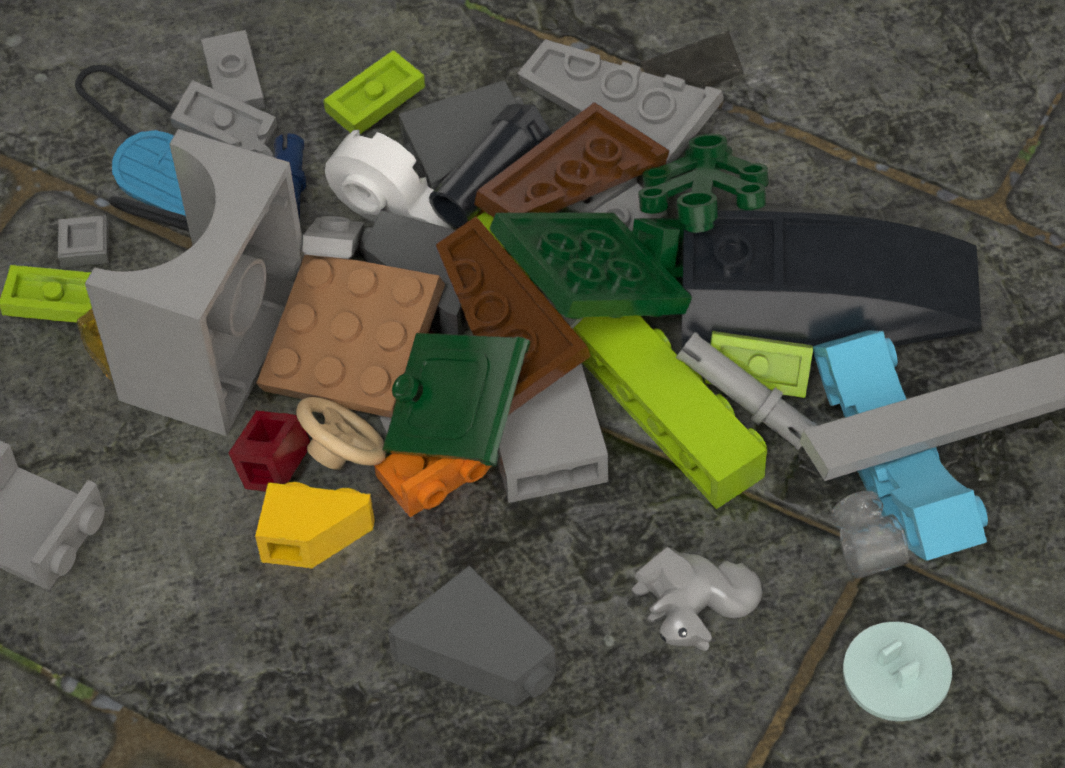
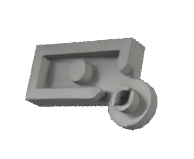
[170,80,277,157]

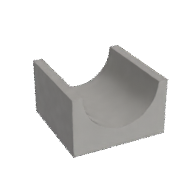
[85,129,305,436]

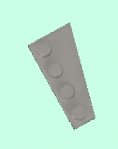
[517,39,724,164]

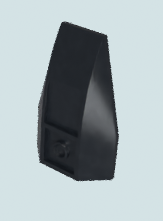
[681,202,981,362]

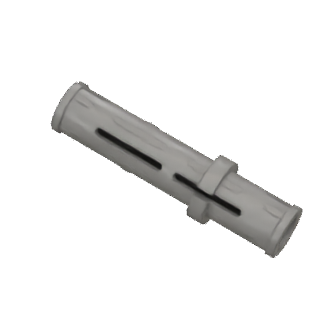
[676,332,818,450]

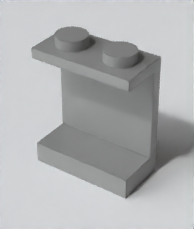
[0,441,105,591]

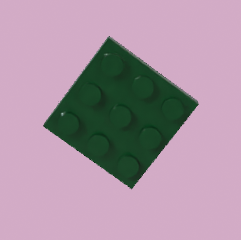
[489,213,692,319]

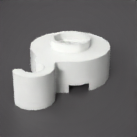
[325,130,456,230]

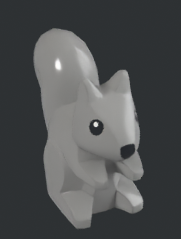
[632,547,763,651]

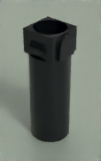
[429,103,552,228]

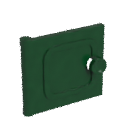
[382,333,531,466]

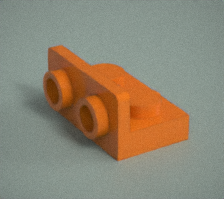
[374,453,492,518]

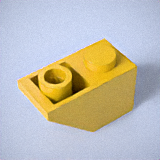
[255,482,375,568]

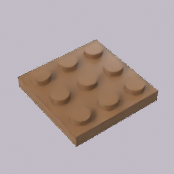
[257,255,445,418]

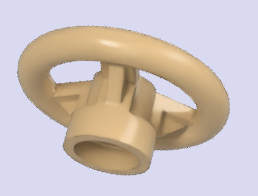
[296,397,387,470]

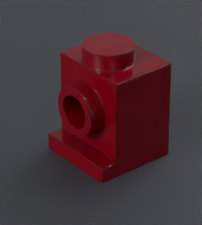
[228,410,311,492]

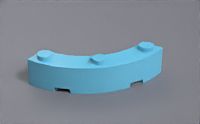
[813,330,988,561]

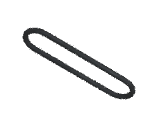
[108,196,189,231]

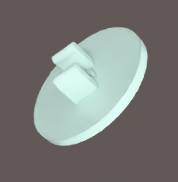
[843,622,952,721]

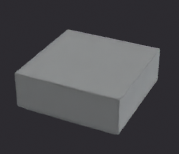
[58,215,109,268]

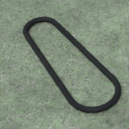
[75,64,176,137]

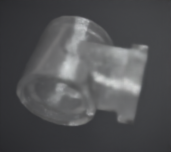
[831,491,909,579]

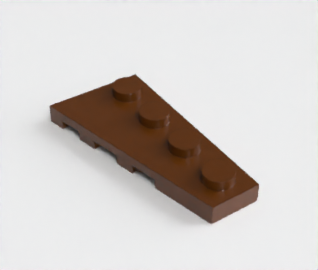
[474,102,670,218]
[435,216,591,415]

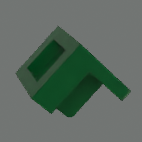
[632,218,684,277]

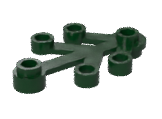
[638,134,769,233]

